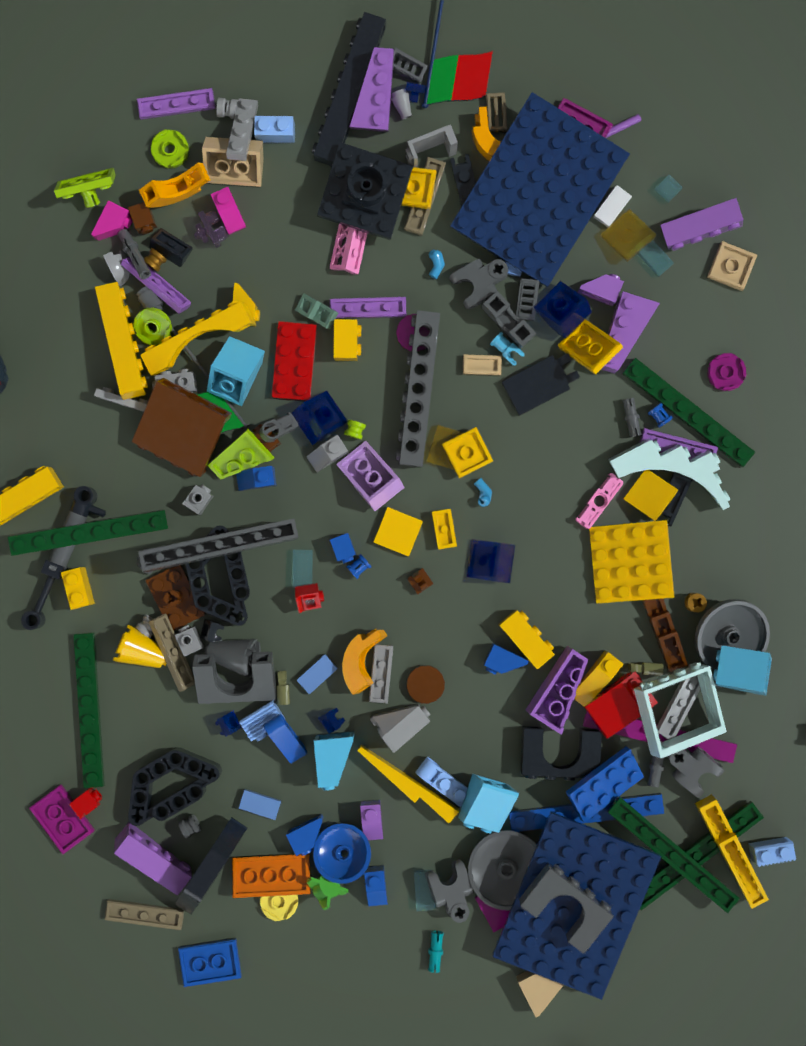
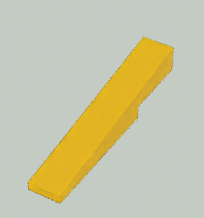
[358,744,459,823]
[695,794,769,909]

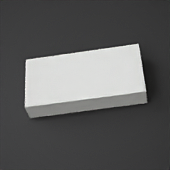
[594,185,632,228]

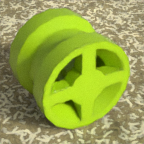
[344,420,366,440]

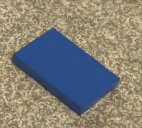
[178,938,242,987]

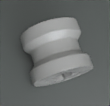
[136,614,153,638]

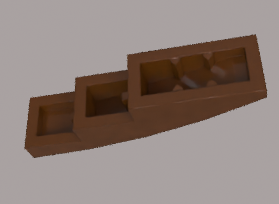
[642,599,688,672]

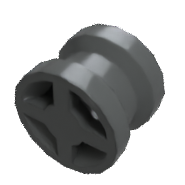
[178,814,201,839]

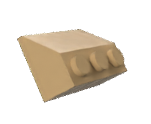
[202,137,263,187]

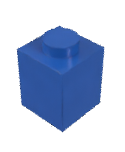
[330,533,356,564]

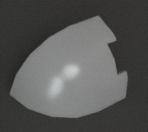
[103,250,130,287]

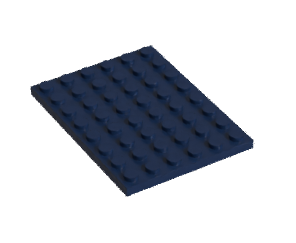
[450,92,630,287]
[492,811,661,1000]

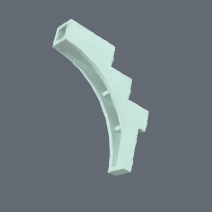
[608,438,730,510]

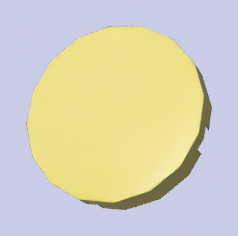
[260,895,298,921]

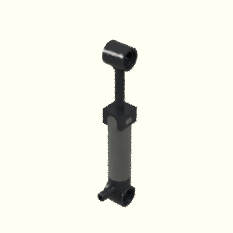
[21,486,106,630]

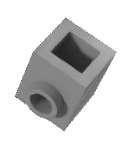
[175,625,204,656]

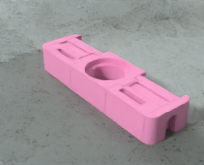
[575,473,623,529]

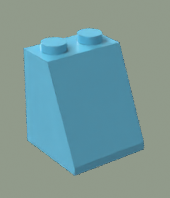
[207,336,265,406]
[713,646,772,696]
[314,731,355,790]
[458,774,519,834]

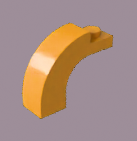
[472,107,501,161]
[139,162,210,207]
[342,629,388,695]

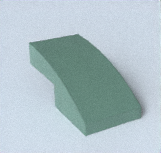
[295,293,339,329]

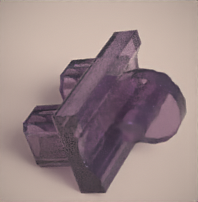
[194,210,228,248]

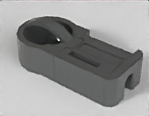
[259,412,298,443]

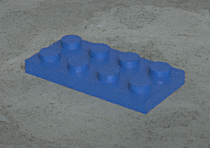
[566,746,644,823]

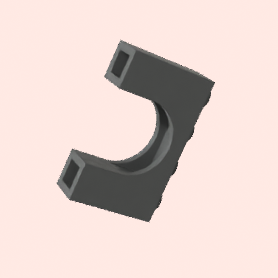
[193,651,277,704]
[519,863,613,954]

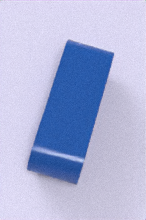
[263,714,308,764]

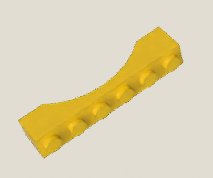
[141,300,255,376]

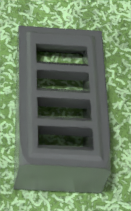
[393,47,428,84]
[516,279,539,321]

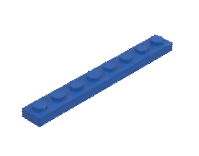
[509,793,664,832]

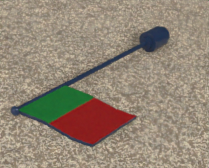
[421,0,493,109]

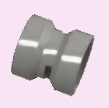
[217,97,238,119]

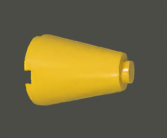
[113,625,167,668]

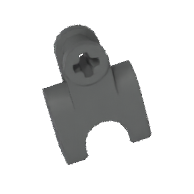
[449,259,508,310]
[667,746,725,798]
[425,859,473,923]

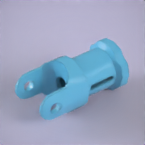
[490,332,525,365]

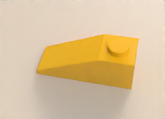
[575,651,623,706]

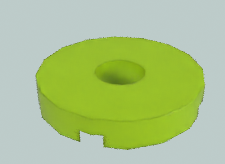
[151,129,189,169]
[133,307,172,345]

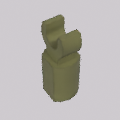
[628,662,664,676]
[277,671,290,705]

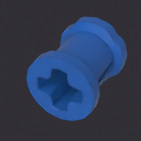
[648,403,673,428]
[346,554,372,579]

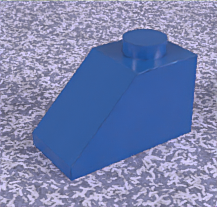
[236,466,277,491]
[483,643,529,675]
[286,814,323,856]
[364,865,388,906]

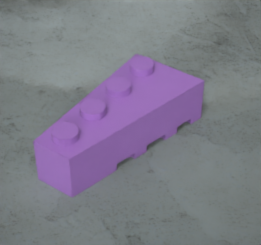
[350,47,394,132]
[661,198,743,251]
[601,291,660,374]
[525,646,588,735]
[114,822,192,896]

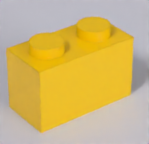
[334,319,362,361]
[61,567,95,610]

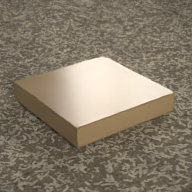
[707,241,757,291]

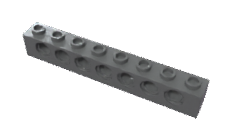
[396,310,440,467]

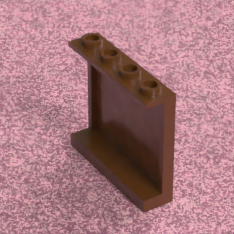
[132,378,232,477]

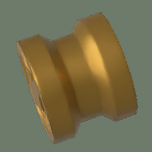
[144,248,167,272]
[684,593,707,613]

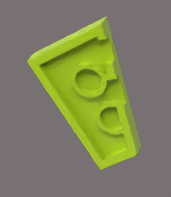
[208,429,275,480]

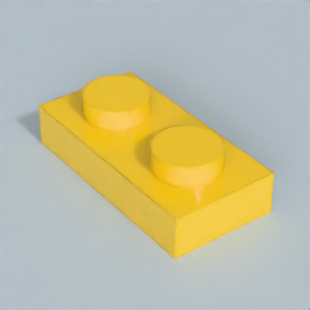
[432,509,457,550]

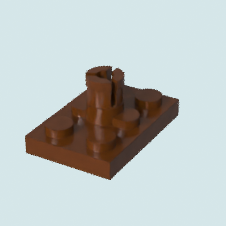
[145,565,206,630]

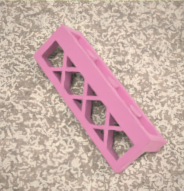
[329,224,367,274]

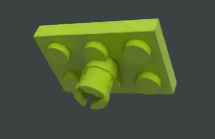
[54,168,116,208]

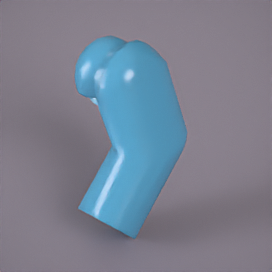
[429,250,445,279]
[474,478,492,507]

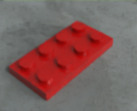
[272,321,317,401]

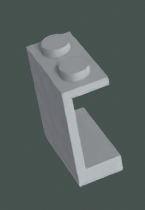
[405,124,458,168]

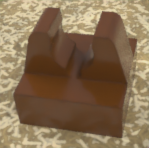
[407,568,433,594]

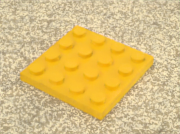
[589,520,675,604]

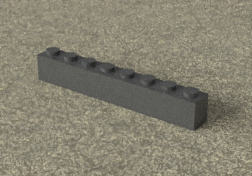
[138,519,299,573]

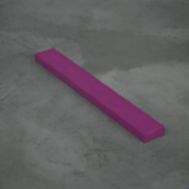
[583,710,737,763]

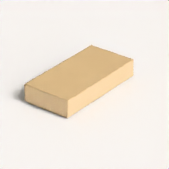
[463,355,502,376]

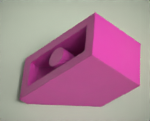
[211,187,246,235]
[91,200,133,241]

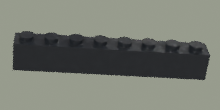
[312,12,386,167]

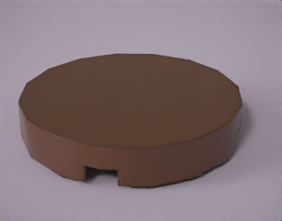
[407,665,445,704]

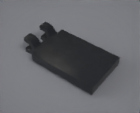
[502,353,580,416]

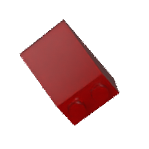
[584,671,658,739]

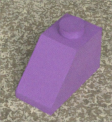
[577,274,624,306]
[361,800,383,840]

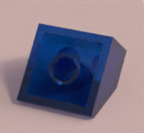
[534,281,592,339]
[291,391,348,445]
[467,539,515,583]

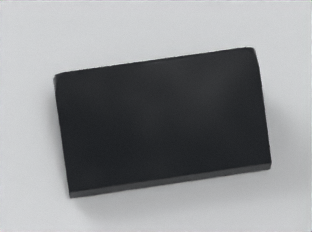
[149,228,193,267]

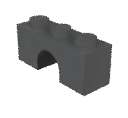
[482,291,536,349]

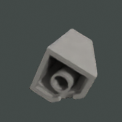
[370,704,431,753]

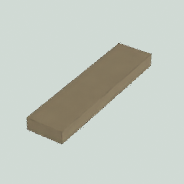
[404,157,446,236]
[148,613,195,692]
[105,899,184,930]

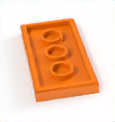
[232,854,311,898]

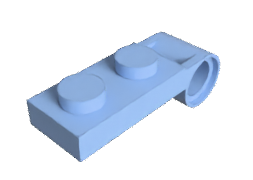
[415,757,468,807]

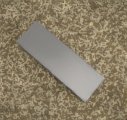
[369,644,393,704]

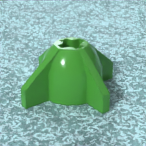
[307,875,348,910]

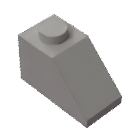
[307,435,349,473]

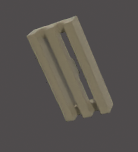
[486,92,507,133]

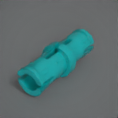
[428,930,444,973]

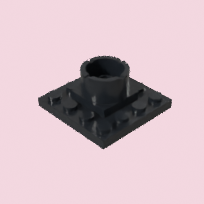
[317,142,413,240]

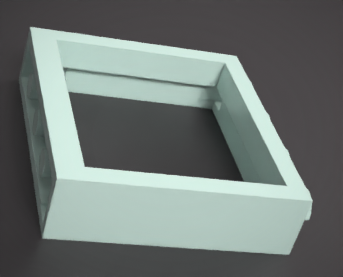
[634,662,727,758]

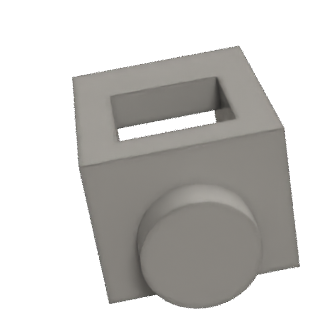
[182,484,214,515]

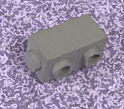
[152,369,198,393]

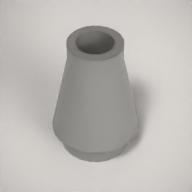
[391,89,412,120]

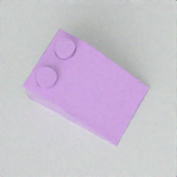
[336,441,405,511]

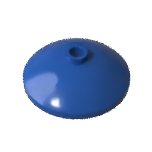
[313,824,371,884]

